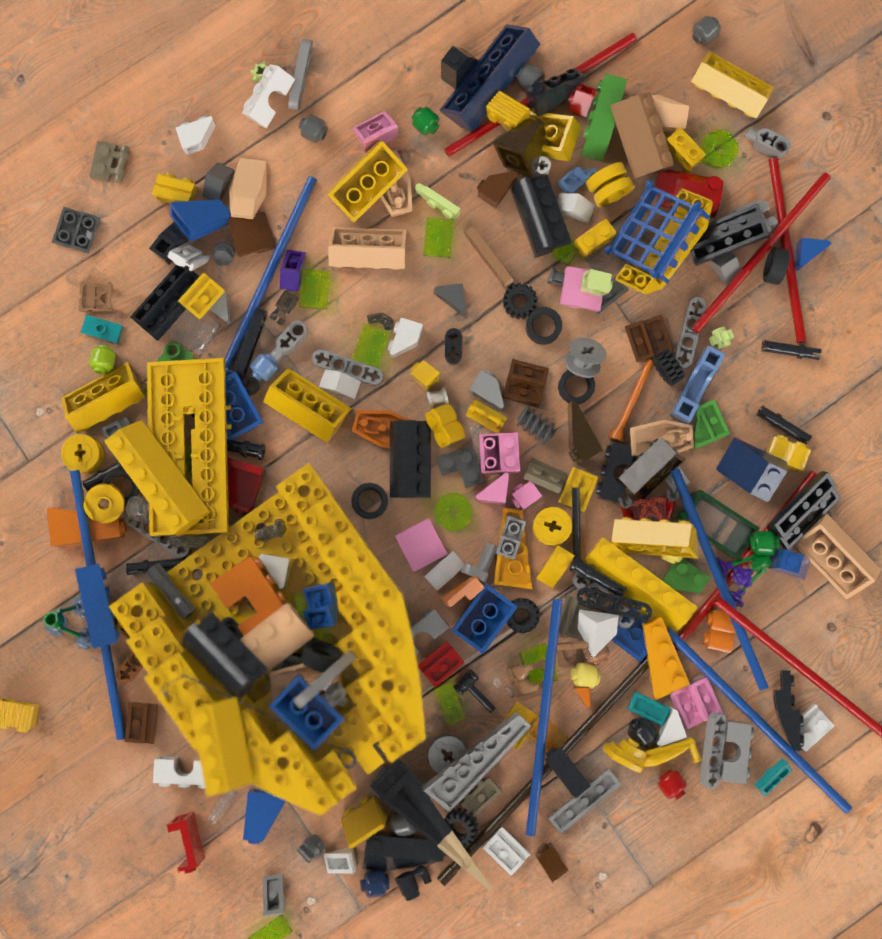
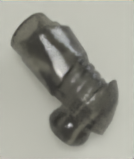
[254,519,287,542]

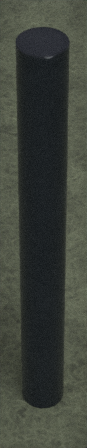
[572,487,581,561]

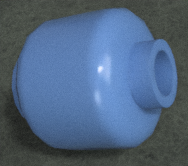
[250,353,278,382]

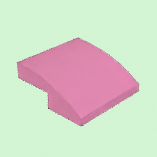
[560,266,603,312]
[395,518,448,572]
[669,677,723,729]

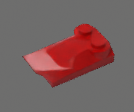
[656,169,724,218]

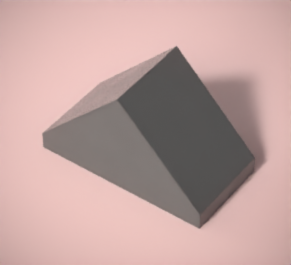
[202,162,235,201]
[434,283,466,317]

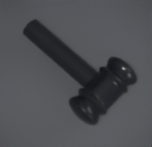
[453,670,496,713]

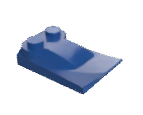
[225,368,264,441]

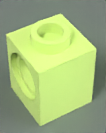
[580,269,613,296]

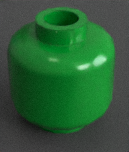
[411,107,439,135]
[750,531,779,556]

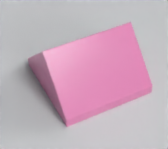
[352,111,398,153]
[474,472,509,505]

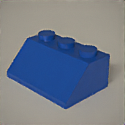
[451,583,517,654]
[269,674,344,751]

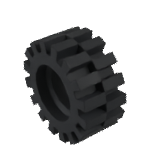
[503,283,538,319]
[652,349,685,386]
[506,598,540,633]
[444,808,479,848]

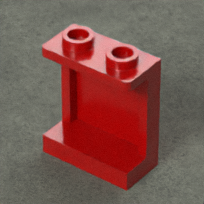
[227,457,266,515]
[166,812,205,874]

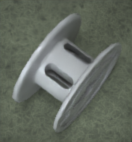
[564,337,606,378]
[428,734,467,773]

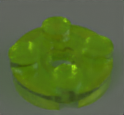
[700,130,738,169]
[434,493,473,531]

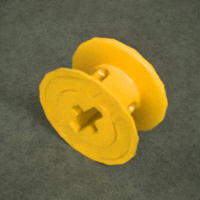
[61,434,105,474]
[532,507,572,546]

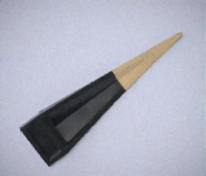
[370,758,492,891]

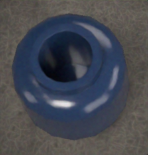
[360,870,390,898]

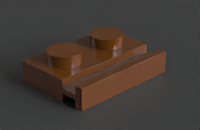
[125,702,158,744]

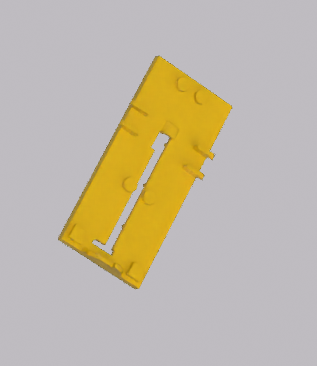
[147,358,232,537]

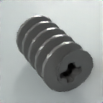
[517,404,559,445]

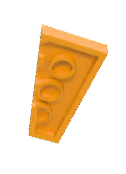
[494,508,532,589]
[642,616,690,700]

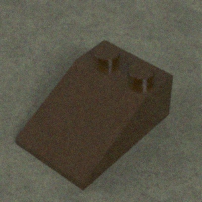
[567,399,603,464]

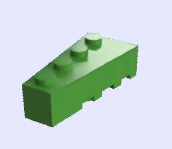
[581,73,627,162]

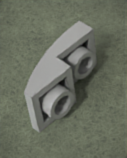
[496,515,526,560]

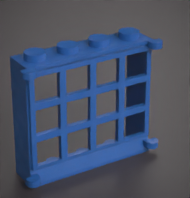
[605,179,710,284]

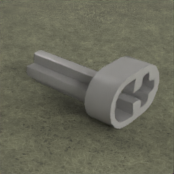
[461,542,498,583]

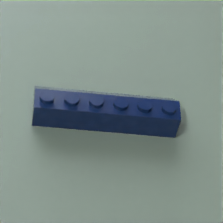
[440,24,541,131]

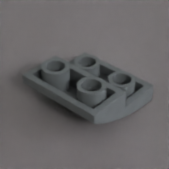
[52,207,101,254]

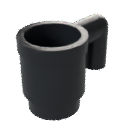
[395,865,432,901]

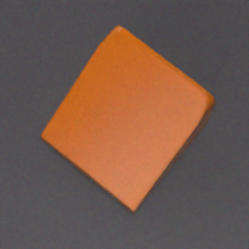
[573,686,591,708]

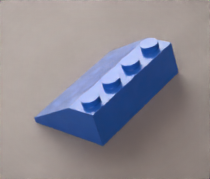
[75,563,121,650]

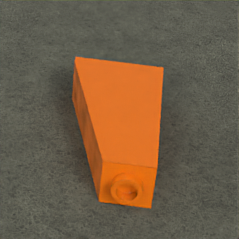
[46,508,127,547]

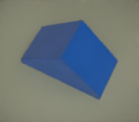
[795,238,832,271]

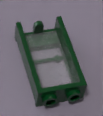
[677,490,759,560]

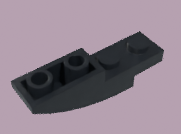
[773,670,804,751]

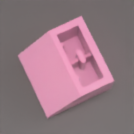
[479,432,520,474]

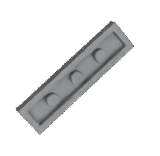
[548,768,622,834]

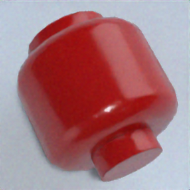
[658,769,687,800]

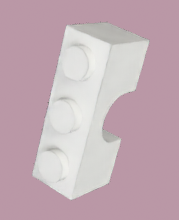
[242,64,295,128]
[153,756,205,788]

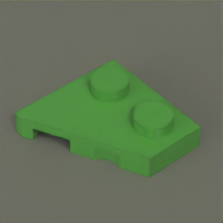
[694,399,730,449]
[662,558,711,593]

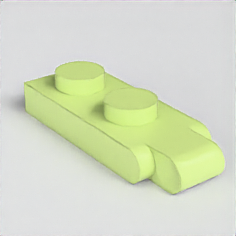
[415,183,461,220]

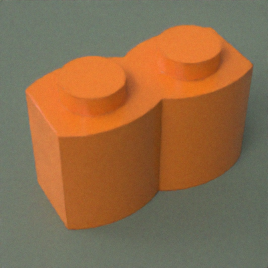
[703,610,735,653]

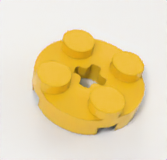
[84,484,125,523]

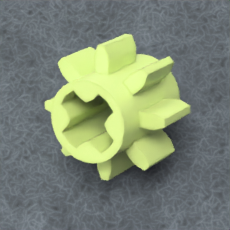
[250,61,267,83]
[709,326,734,350]

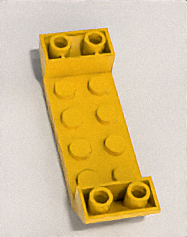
[615,188,713,295]

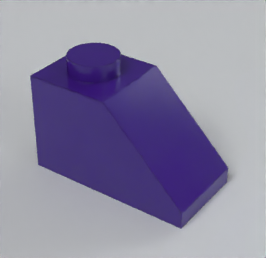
[280,250,306,291]

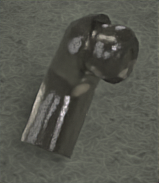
[367,312,394,330]

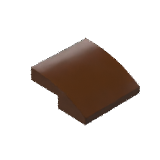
[227,212,276,257]
[625,314,674,362]
[502,359,549,408]

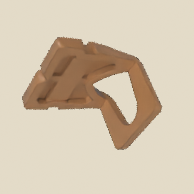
[79,281,113,312]
[557,641,589,667]
[506,659,545,697]

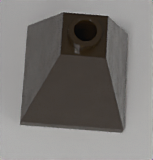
[493,119,546,178]

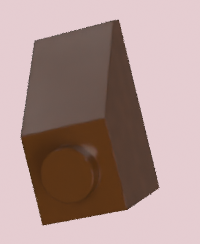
[477,171,518,209]
[535,842,569,883]

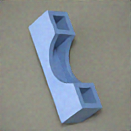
[669,345,726,424]

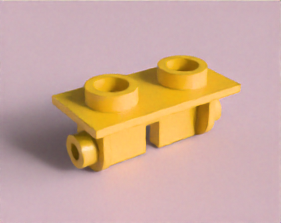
[465,399,507,434]

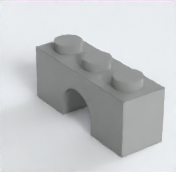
[410,609,449,655]
[720,720,754,784]

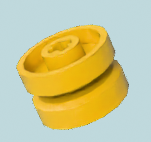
[585,162,635,208]

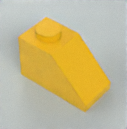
[410,360,440,392]
[536,545,575,588]

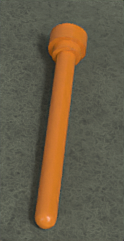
[608,358,654,444]

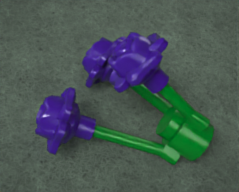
[716,553,772,607]

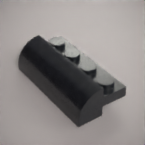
[511,174,572,258]
[690,203,770,266]
[130,265,200,341]
[390,420,431,498]
[766,471,841,550]
[181,612,268,701]

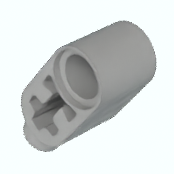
[744,127,791,160]
[270,321,308,362]

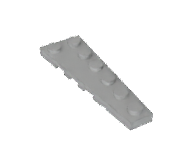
[422,712,531,812]

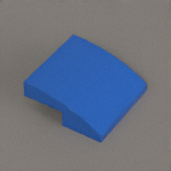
[302,582,338,630]

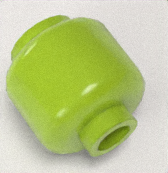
[89,345,116,375]

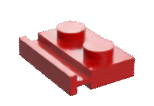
[417,641,465,687]

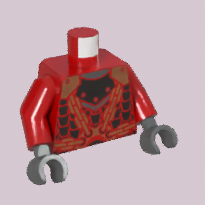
[618,488,679,522]

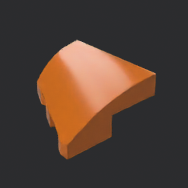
[439,576,484,608]

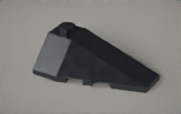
[363,830,444,871]

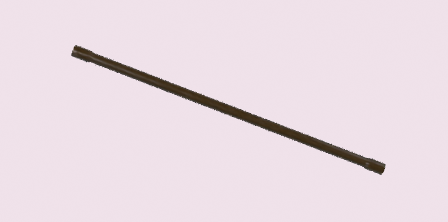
[437,655,649,886]

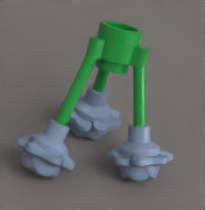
[43,595,92,650]

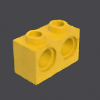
[666,127,706,173]

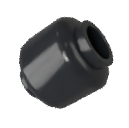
[627,718,657,747]

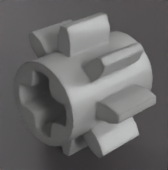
[323,682,348,708]

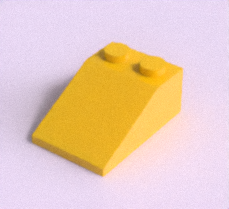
[530,111,581,161]
[341,795,387,849]

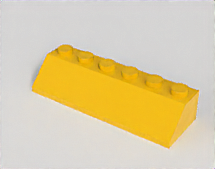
[104,420,210,536]
[583,537,698,632]

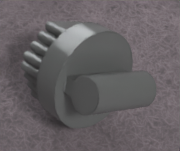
[212,242,234,266]
[297,834,326,863]

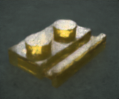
[524,712,569,756]

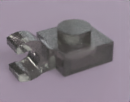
[270,290,299,326]

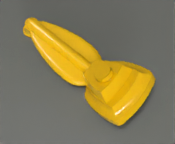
[602,737,702,774]

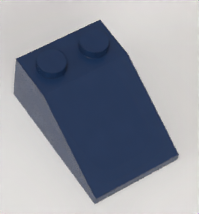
[716,437,787,502]

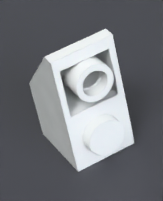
[176,116,216,155]
[387,318,423,358]

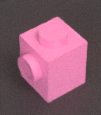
[511,481,542,510]

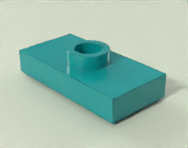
[80,315,124,344]
[627,691,671,726]
[754,758,792,797]

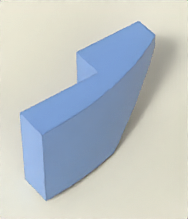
[557,167,597,194]

